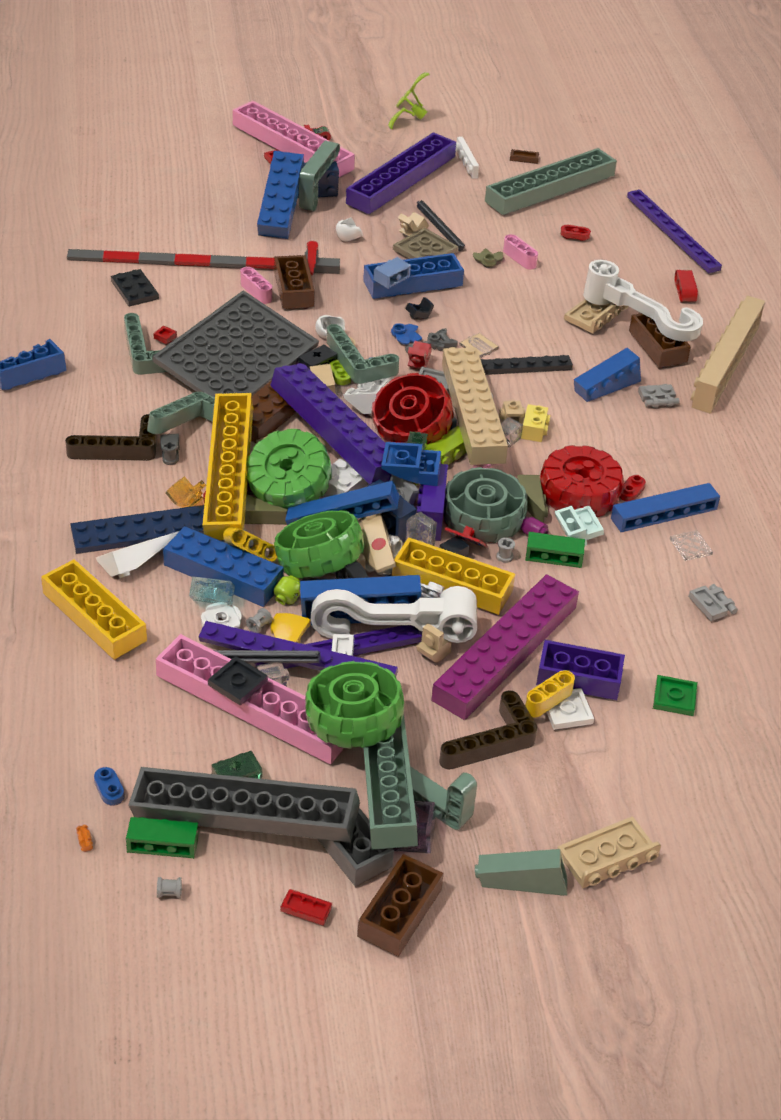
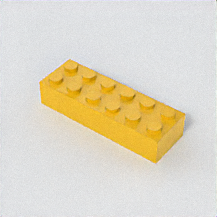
[392,537,515,615]
[41,559,147,660]

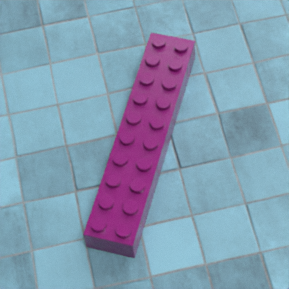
[431,574,579,720]

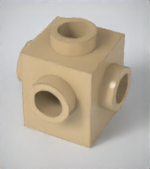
[499,400,525,428]

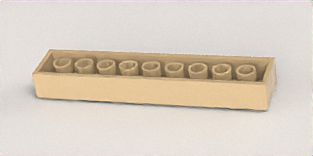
[691,295,765,414]
[442,347,508,465]

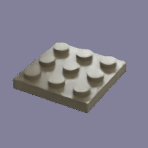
[393,228,458,259]

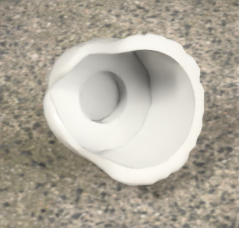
[336,217,363,242]
[315,315,345,339]

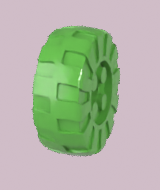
[247,429,332,510]
[274,510,365,579]
[305,661,404,748]

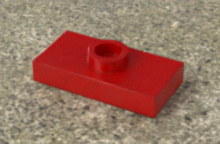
[280,889,332,926]

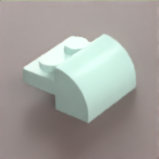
[555,506,604,546]

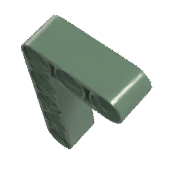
[299,140,340,211]
[124,313,167,375]
[327,324,399,384]
[147,392,215,434]
[410,766,477,830]

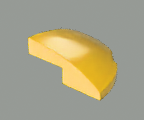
[271,613,311,643]

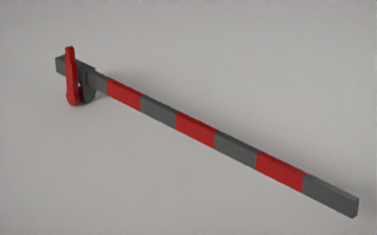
[67,241,340,276]

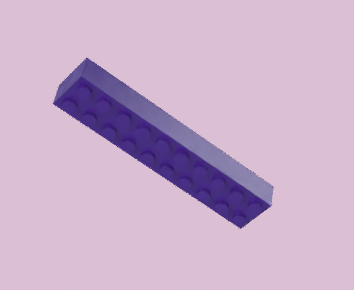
[346,132,457,214]
[270,363,392,485]

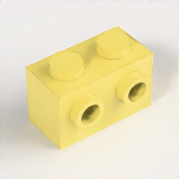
[521,404,550,442]

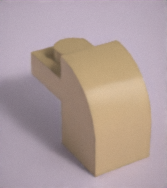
[398,212,429,236]
[417,623,452,662]

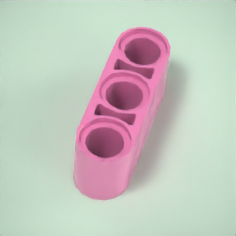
[503,234,538,270]
[241,267,272,304]

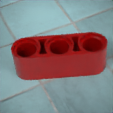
[674,270,698,302]

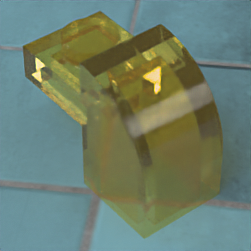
[165,476,206,508]

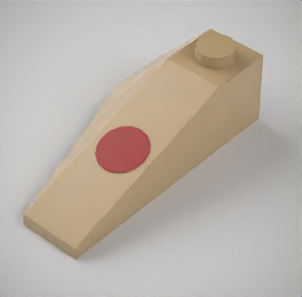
[359,513,396,573]

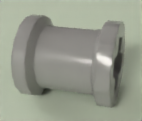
[496,537,515,563]
[246,608,273,633]
[157,877,182,899]

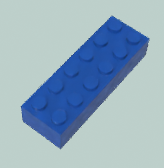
[257,151,305,239]
[363,253,464,299]
[163,526,284,607]
[300,575,421,626]

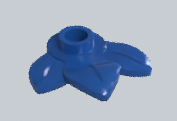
[391,323,422,345]

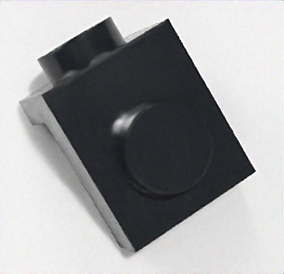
[405,297,434,319]

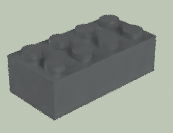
[318,808,394,886]

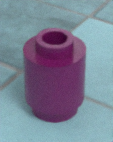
[521,517,549,535]

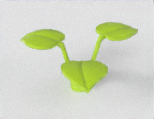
[388,72,430,129]

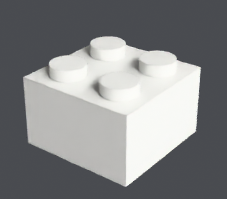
[323,459,368,498]

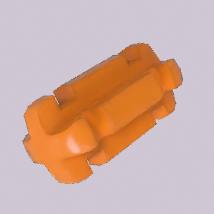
[76,824,93,852]

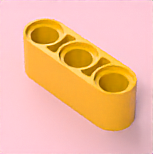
[223,527,277,562]
[525,670,575,717]

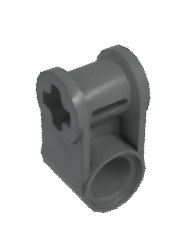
[160,434,180,465]

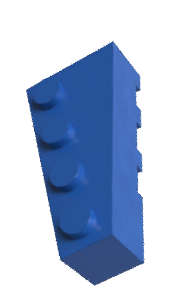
[0,339,67,390]
[574,347,641,402]

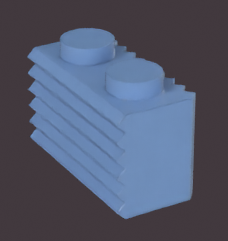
[374,257,411,289]

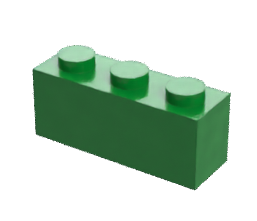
[525,532,585,568]
[126,817,199,859]

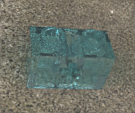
[189,576,235,606]

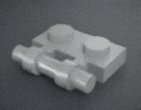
[638,384,679,408]
[688,584,738,621]

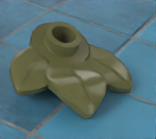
[473,248,503,267]

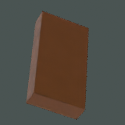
[510,149,539,164]

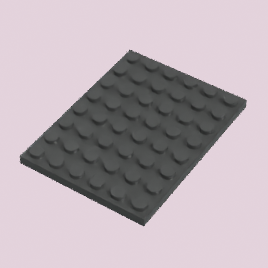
[152,290,319,397]

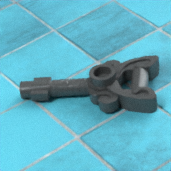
[405,328,458,353]

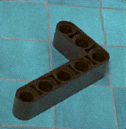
[65,414,158,461]
[439,690,537,770]

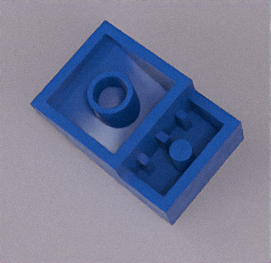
[381,442,441,486]

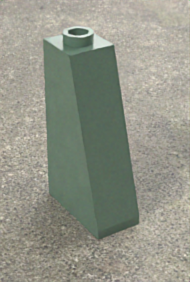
[475,849,567,896]

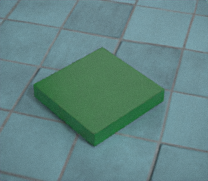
[653,675,698,716]

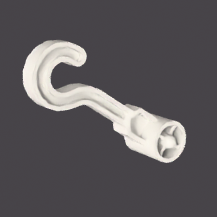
[583,260,703,341]
[310,586,477,643]

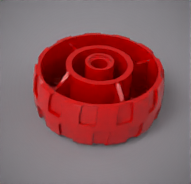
[371,373,454,447]
[540,445,624,517]

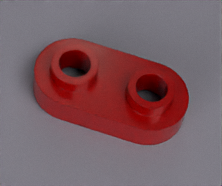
[560,225,591,241]
[620,475,646,502]

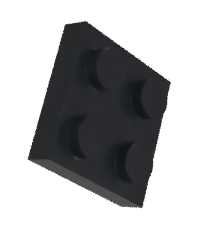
[208,656,268,705]

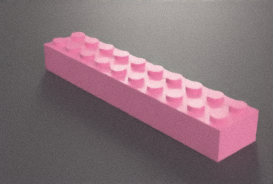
[233,101,355,177]
[156,634,344,765]

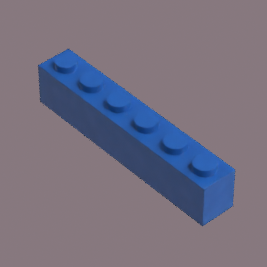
[285,481,400,525]
[611,483,720,533]

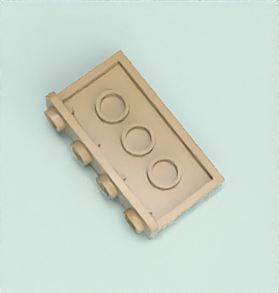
[564,299,629,334]
[557,816,661,888]

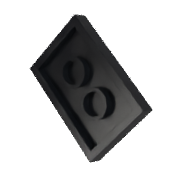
[111,269,159,307]

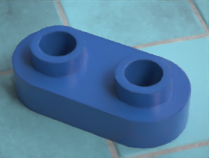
[94,767,124,806]

